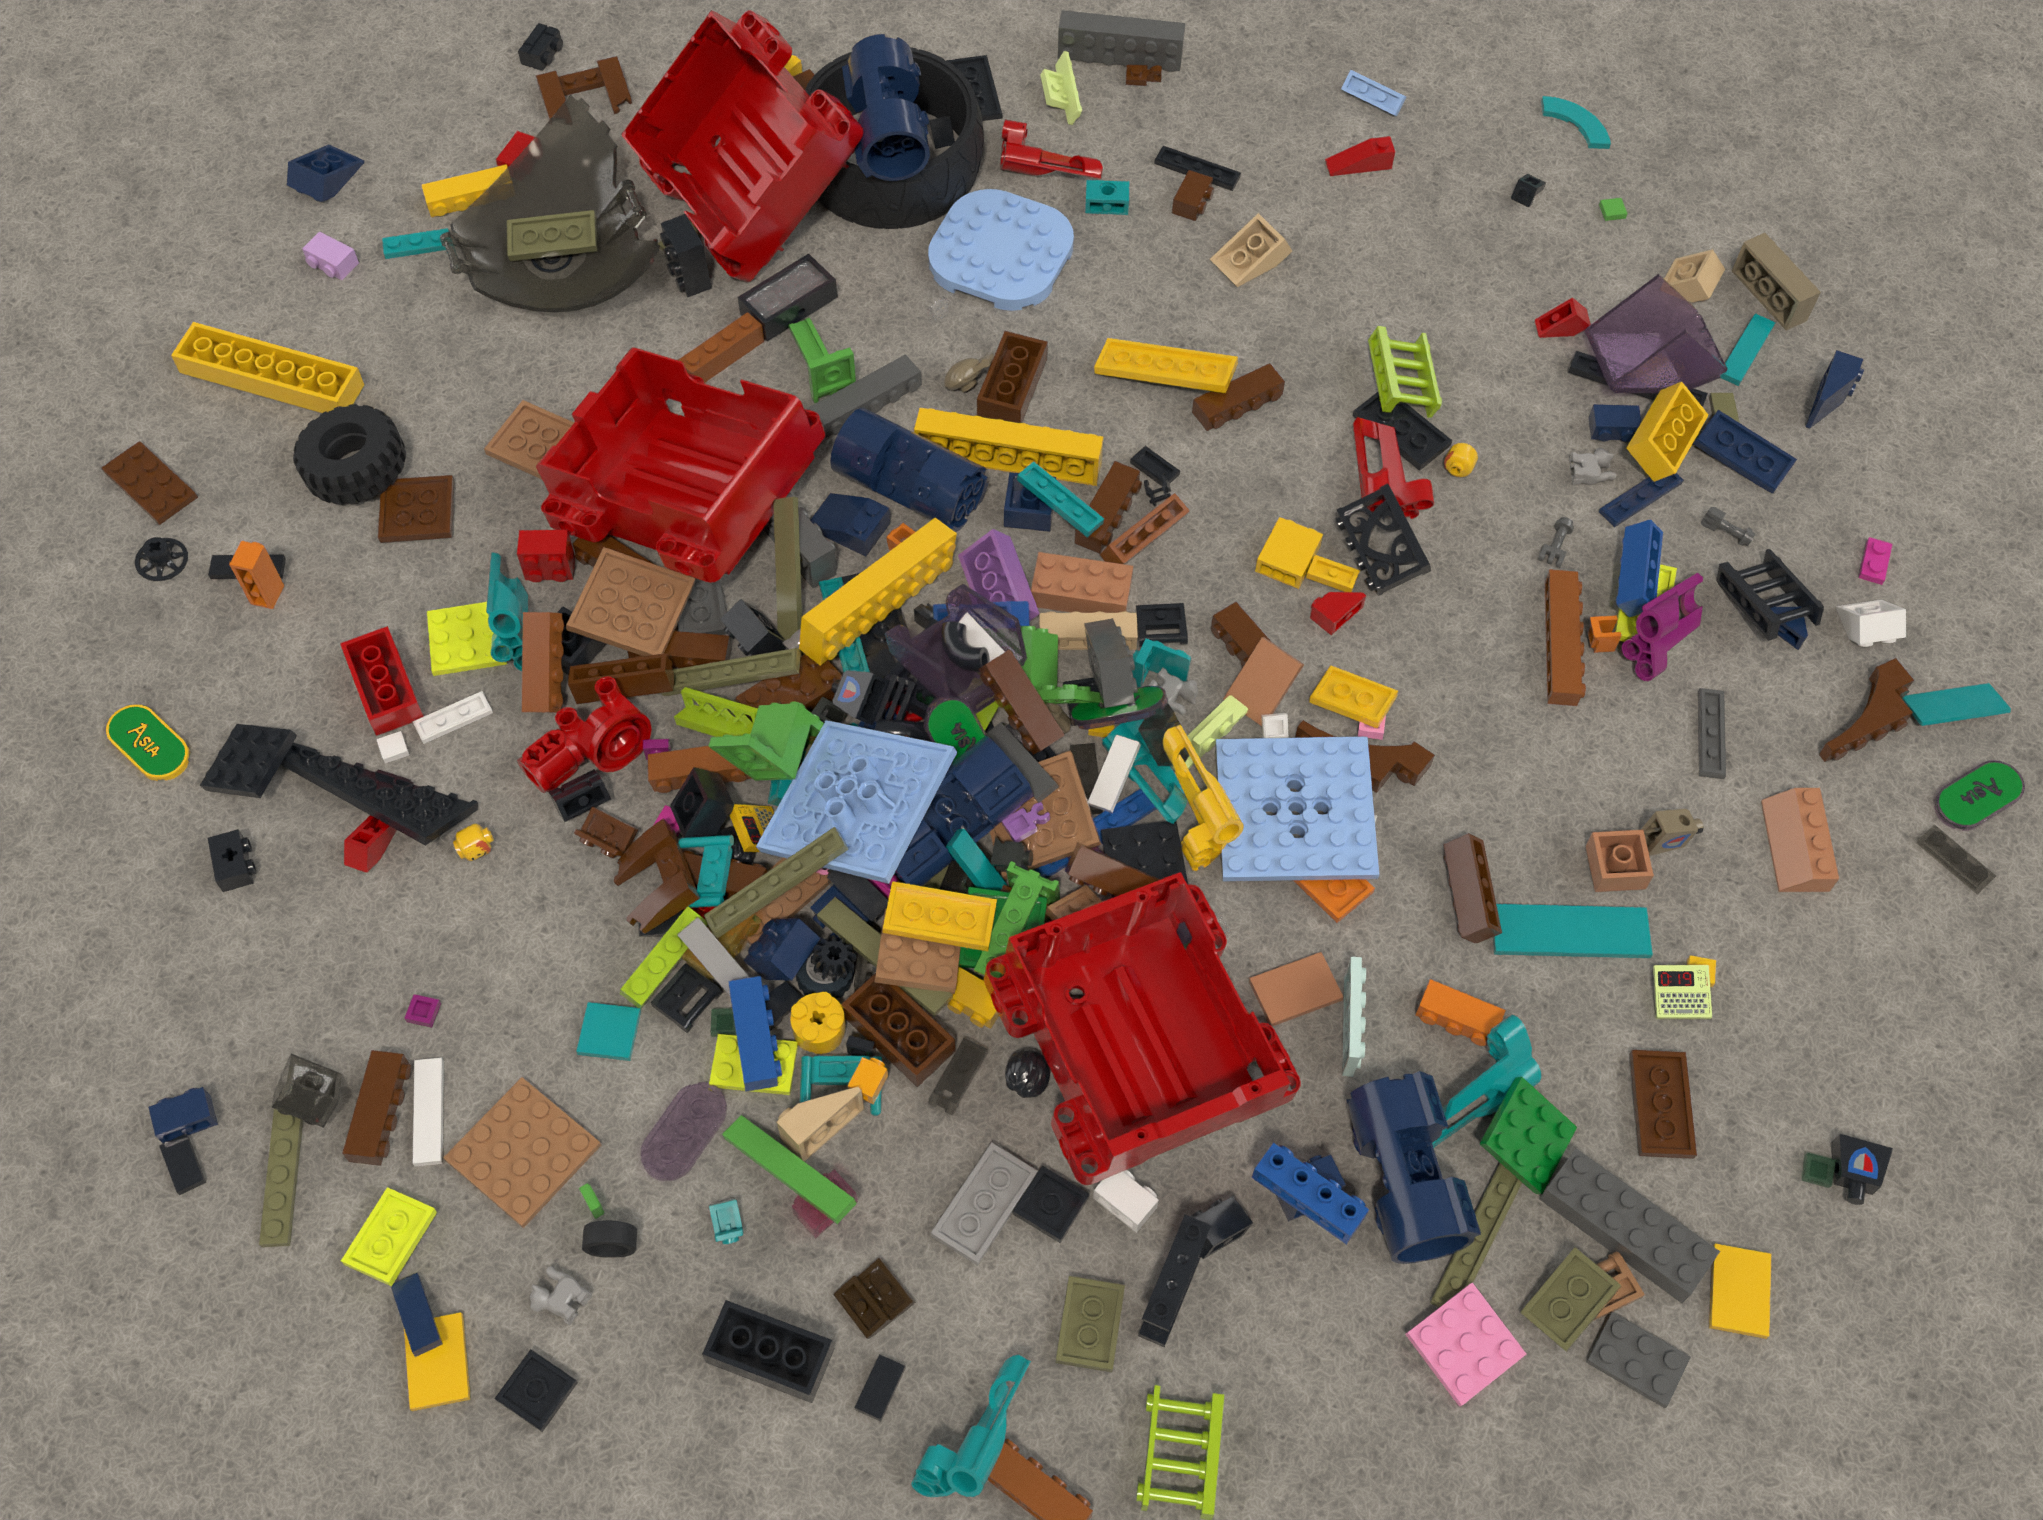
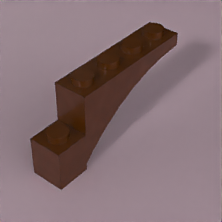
[1819,658,1914,762]
[1295,720,1435,793]

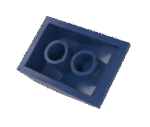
[287,144,365,202]
[1806,350,1864,429]
[810,493,890,557]

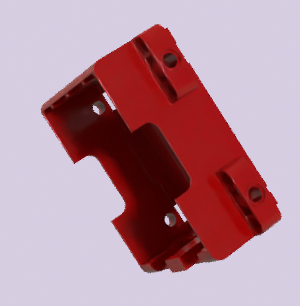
[621,10,863,282]
[536,347,825,583]

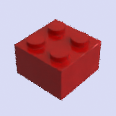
[517,530,575,583]

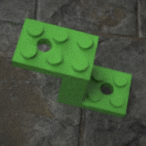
[983,626,1100,704]
[708,702,824,781]

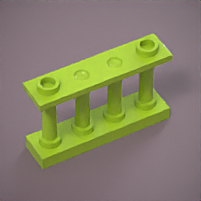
[1368,326,1442,418]
[1136,1385,1224,1520]

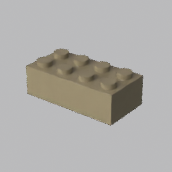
[1732,233,1821,331]

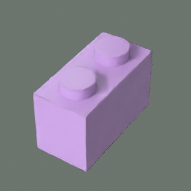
[302,232,359,280]

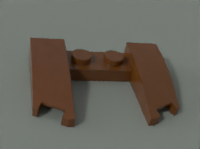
[536,56,632,125]
[614,818,700,934]

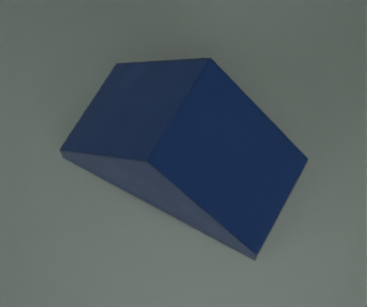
[1770,607,1808,650]

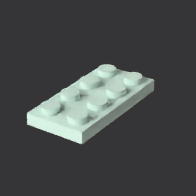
[1342,957,1366,1077]

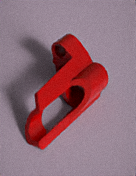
[1000,119,1103,178]
[1353,417,1434,519]

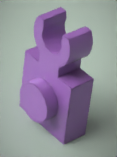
[1002,802,1050,842]

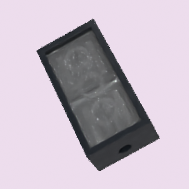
[738,253,838,341]

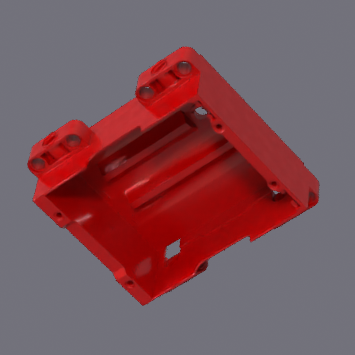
[984,872,1301,1185]

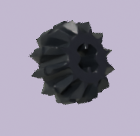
[811,935,856,982]

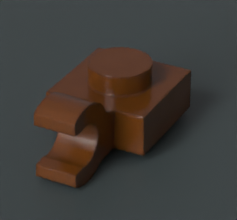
[1126,65,1162,86]

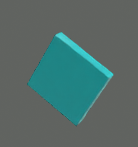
[576,1002,641,1061]

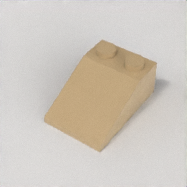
[1210,213,1292,287]
[777,1087,864,1162]

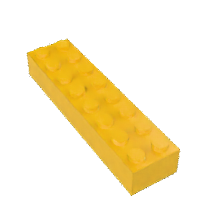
[171,322,364,413]
[914,408,1103,486]
[799,518,957,666]

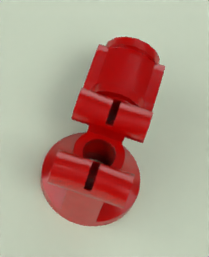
[517,676,652,793]

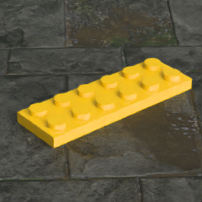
[1094,338,1238,393]

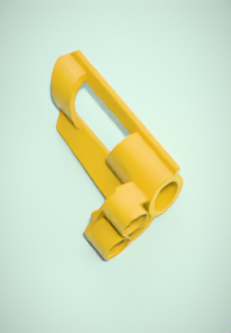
[1163,725,1244,871]

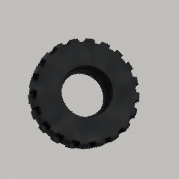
[293,404,406,505]

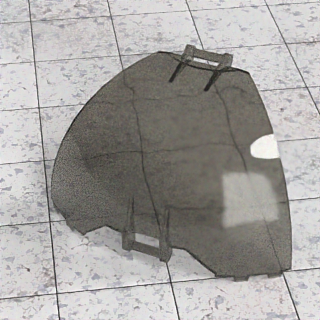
[440,95,660,313]

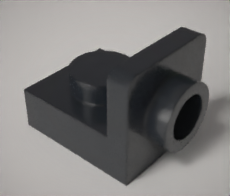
[1511,174,1546,207]

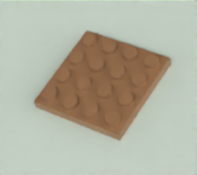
[566,547,695,656]
[990,751,1101,879]
[443,1077,601,1228]

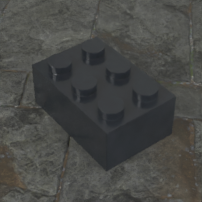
[660,214,712,298]

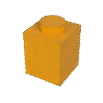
[848,1057,888,1105]

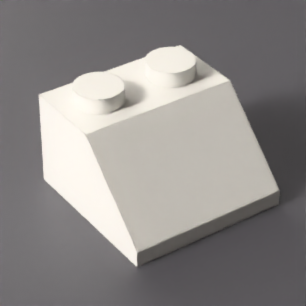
[1836,600,1906,647]

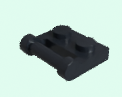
[1135,603,1188,647]
[651,963,723,1033]

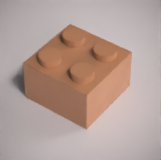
[1585,830,1654,892]

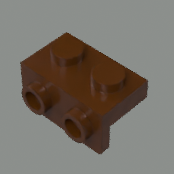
[574,807,639,859]

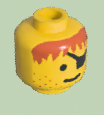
[1444,443,1478,477]
[453,823,494,861]

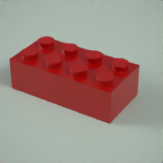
[340,626,424,736]

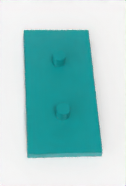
[1902,683,2011,726]

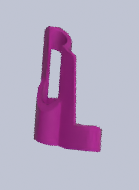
[1622,572,1703,681]

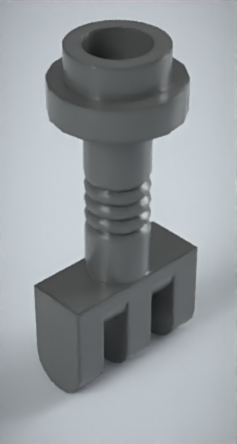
[1701,507,1755,546]
[1538,517,1574,568]

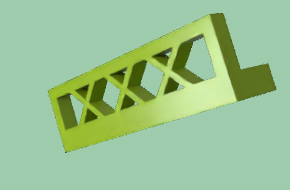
[674,687,758,737]

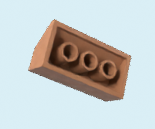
[1761,788,1839,892]

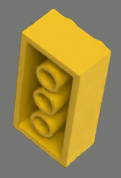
[1626,381,1708,482]

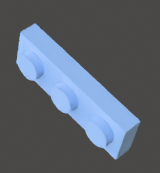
[1341,70,1406,116]

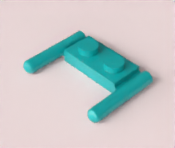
[678,835,734,908]
[800,1056,882,1116]

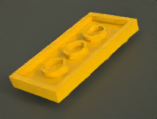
[882,881,997,951]

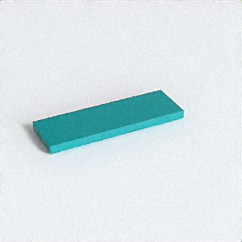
[1493,904,1653,958]

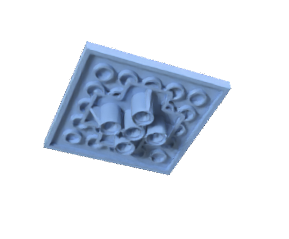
[756,720,957,884]
[1216,737,1379,881]

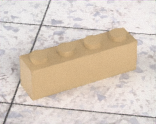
[1039,611,1138,650]

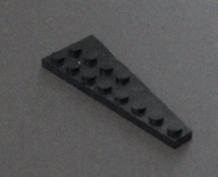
[280,742,478,846]

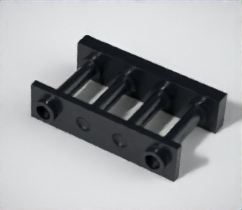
[1716,549,1824,641]
[1138,1214,1211,1348]

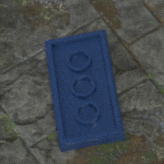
[1693,410,1797,494]

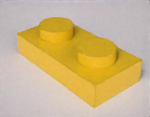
[1306,555,1360,592]

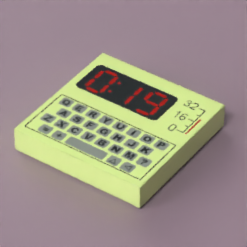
[1653,965,1712,1019]

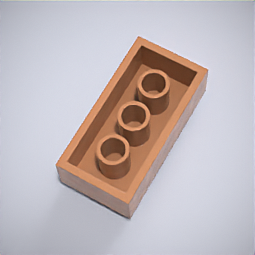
[1031,552,1133,613]

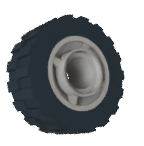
[796,941,854,999]

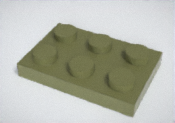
[1520,1247,1622,1352]
[1055,1276,1125,1372]

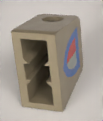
[1641,809,1704,856]

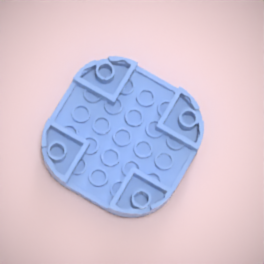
[928,189,1074,311]

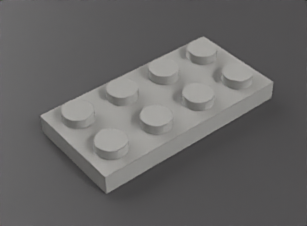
[931,1142,1038,1266]

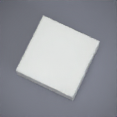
[1261,713,1289,738]
[377,731,409,763]

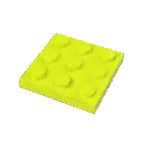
[427,602,507,676]

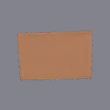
[1223,637,1304,726]
[1249,952,1344,1026]

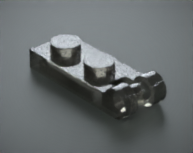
[928,1038,988,1116]

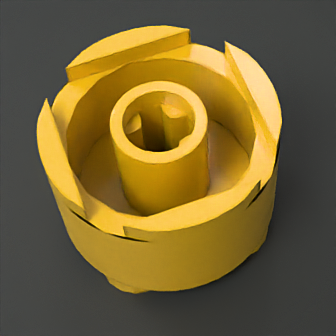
[790,992,846,1054]

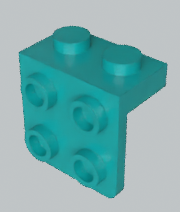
[1132,639,1191,689]

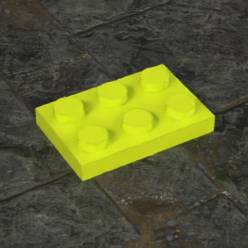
[709,1034,798,1095]
[341,1187,437,1287]

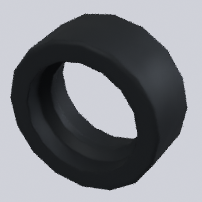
[582,1220,637,1258]

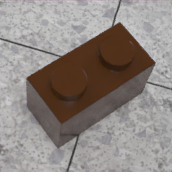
[1172,170,1215,221]

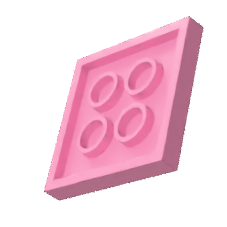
[1405,1283,1526,1407]

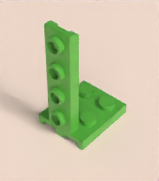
[788,318,856,403]
[974,861,1060,978]

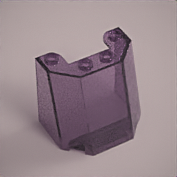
[885,584,1027,715]

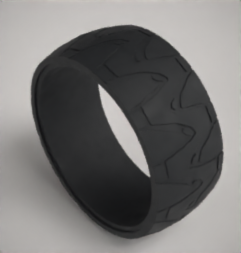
[804,47,984,229]

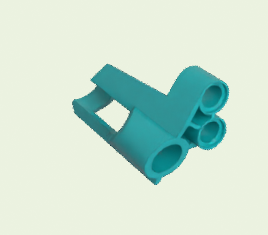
[486,552,528,671]
[1102,703,1187,824]
[1432,1015,1541,1148]
[911,1355,1031,1497]

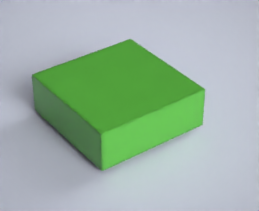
[1599,198,1628,221]
[579,1183,605,1219]

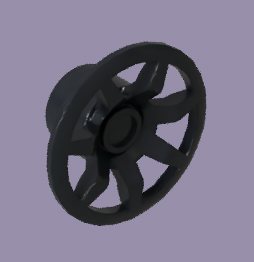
[135,537,188,581]

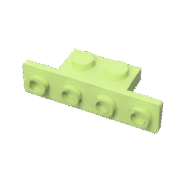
[1040,51,1082,125]
[1165,695,1248,770]

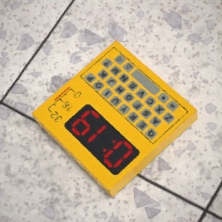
[730,804,774,852]

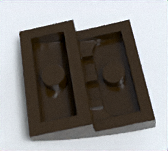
[833,1258,916,1339]

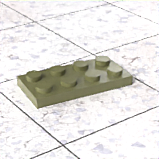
[507,210,597,261]

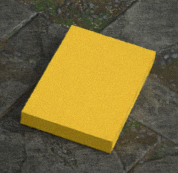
[1309,665,1398,729]
[1709,1243,1771,1339]
[404,1312,470,1411]

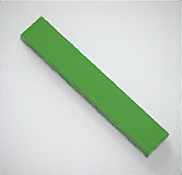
[722,1115,857,1224]

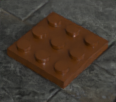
[378,475,454,543]

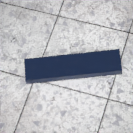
[1599,473,1684,528]

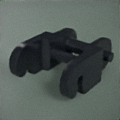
[1144,473,1171,507]

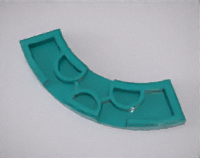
[1541,96,1611,149]

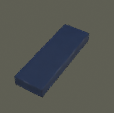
[391,1273,443,1357]

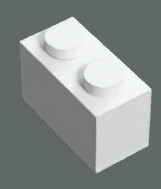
[1093,1170,1159,1233]

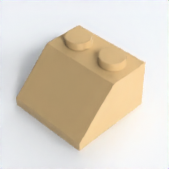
[1659,249,1725,302]

